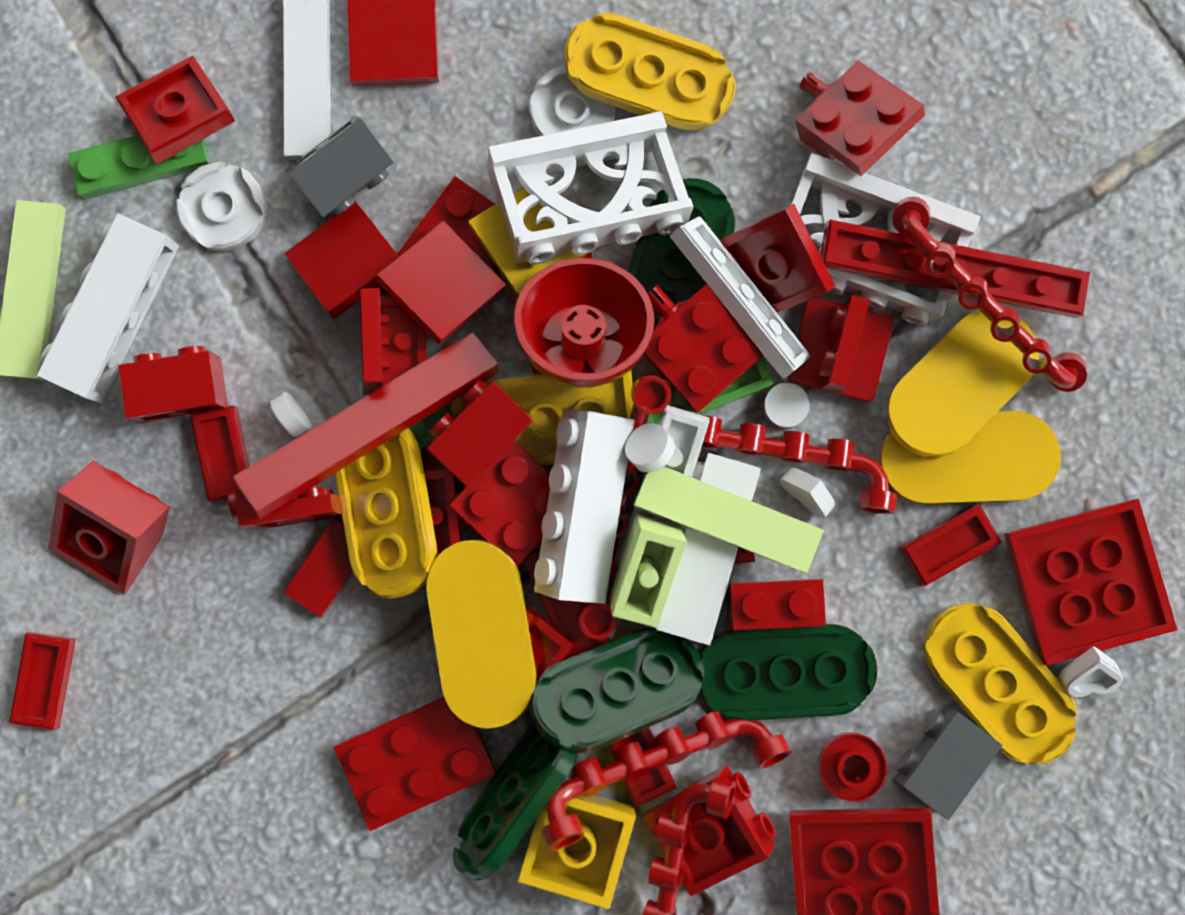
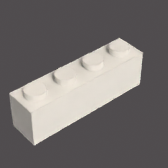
[37,213,179,404]
[534,409,634,603]
[656,453,761,645]

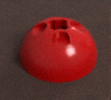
[514,258,654,388]

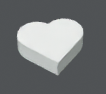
[779,468,835,519]
[1059,646,1123,697]

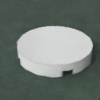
[529,66,616,137]
[176,162,267,252]

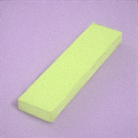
[0,200,66,381]
[633,467,824,574]

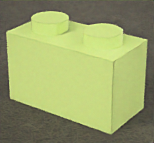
[608,513,686,628]

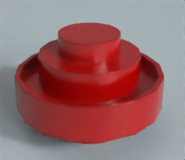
[817,732,887,802]

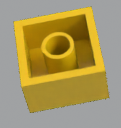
[518,795,636,909]

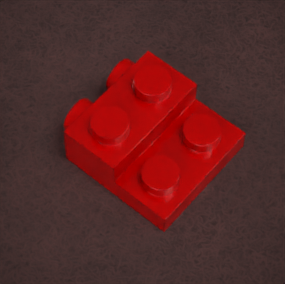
[228,487,343,530]
[643,764,776,896]

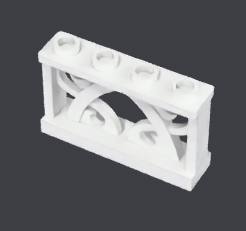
[487,111,694,264]
[790,153,981,326]

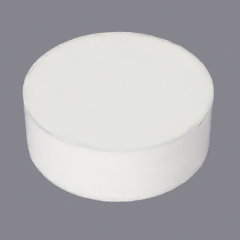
[763,383,809,429]
[270,392,311,437]
[625,423,675,472]

